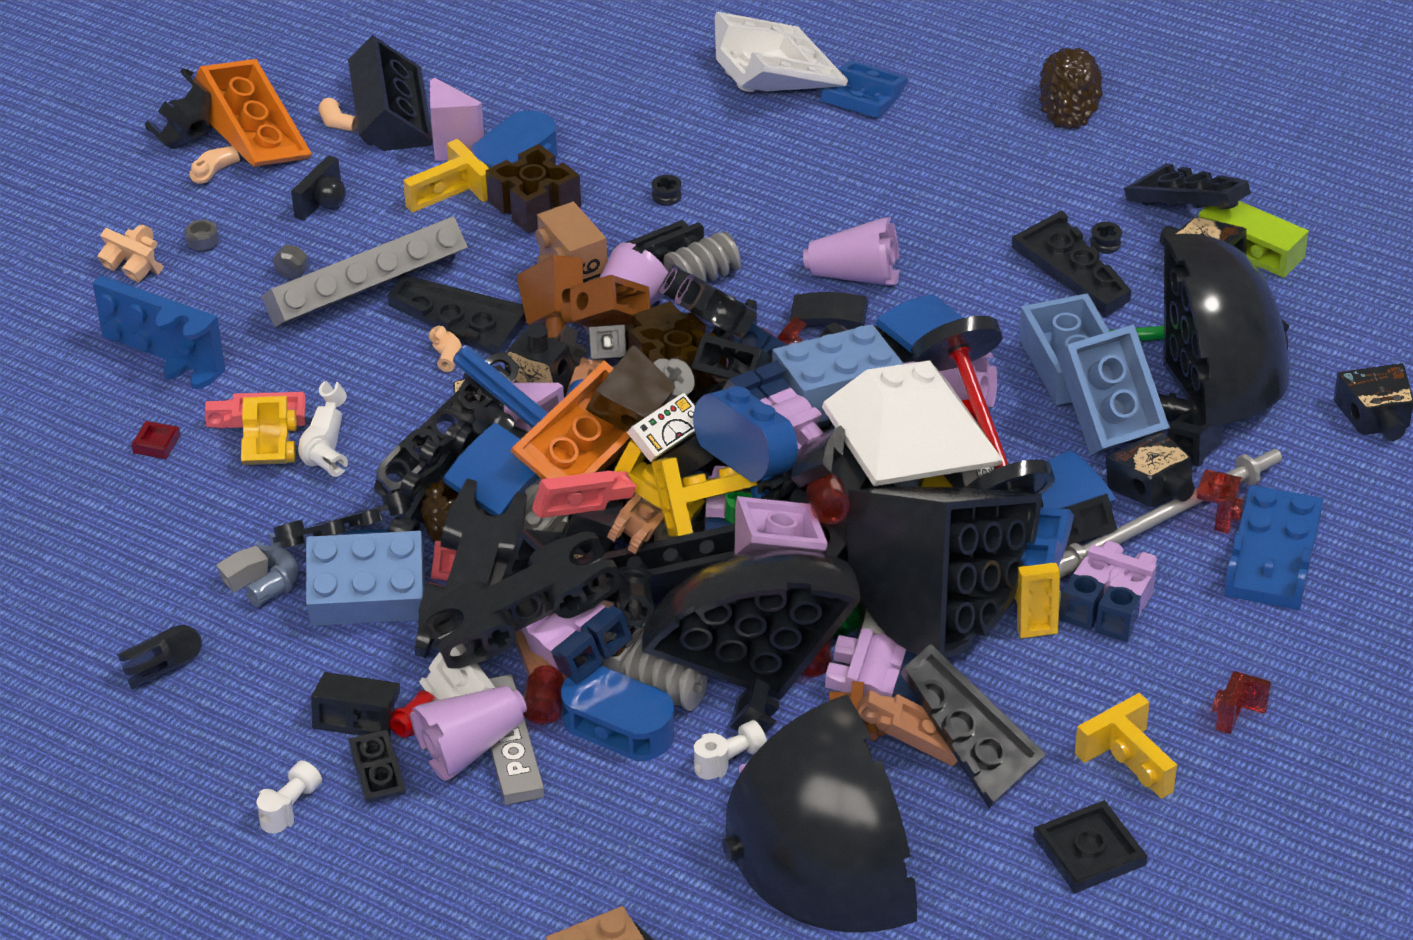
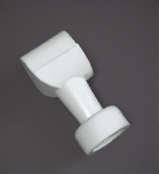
[694,720,767,780]
[257,761,322,833]

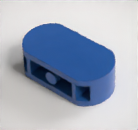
[472,110,558,168]
[693,386,798,482]
[561,665,675,761]

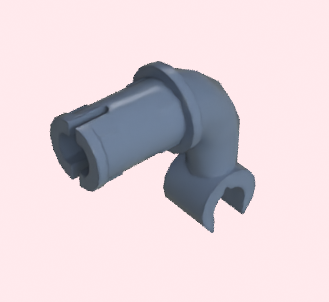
[245,534,299,607]

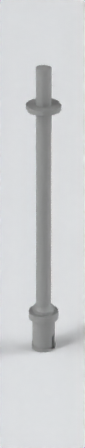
[1058,449,1282,578]

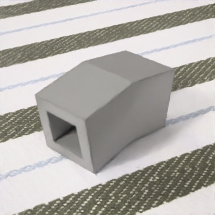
[216,546,268,593]

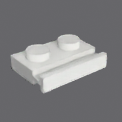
[419,644,495,701]

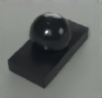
[291,155,346,221]

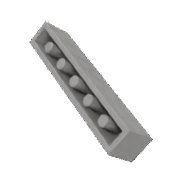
[261,216,468,328]

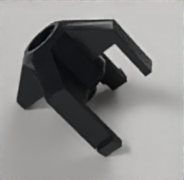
[144,68,213,149]

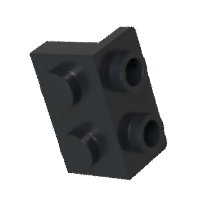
[625,220,704,266]

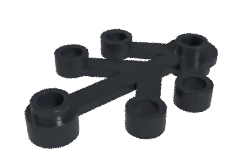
[388,420,476,532]
[272,490,414,548]

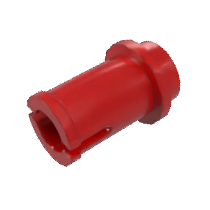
[390,690,435,738]

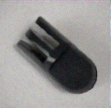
[117,625,202,689]

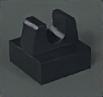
[730,678,779,733]

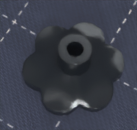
[471,403,515,436]

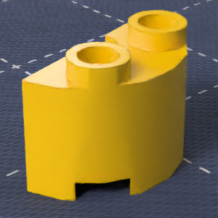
[241,396,297,465]

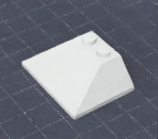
[715,12,848,92]
[822,361,1003,486]

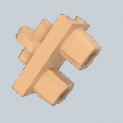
[97,225,164,283]

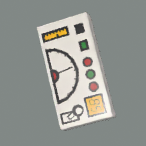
[627,393,695,462]

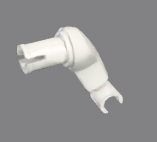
[298,381,348,477]

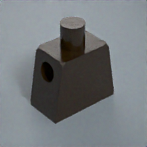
[586,345,676,432]

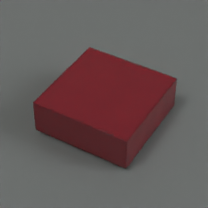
[132,421,180,459]

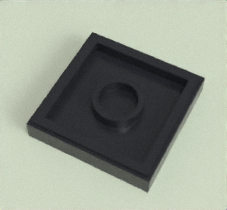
[1033,800,1147,893]

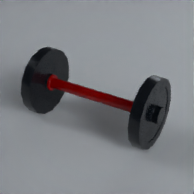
[911,316,1055,494]

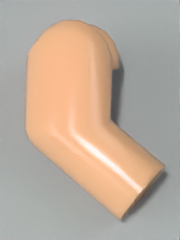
[318,98,358,132]
[429,326,462,372]

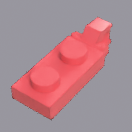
[205,392,306,428]
[532,471,636,518]

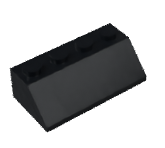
[348,35,433,151]

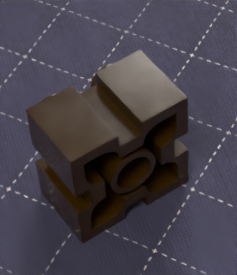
[486,144,581,233]
[629,312,727,390]

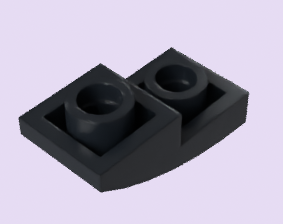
[789,292,868,330]
[791,425,845,487]
[348,730,406,803]

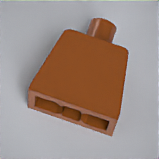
[517,255,583,339]
[561,275,650,327]

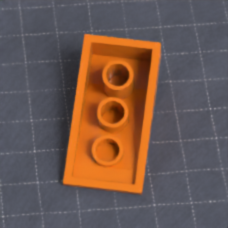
[191,59,312,167]
[510,361,632,479]

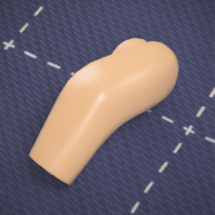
[189,146,240,184]

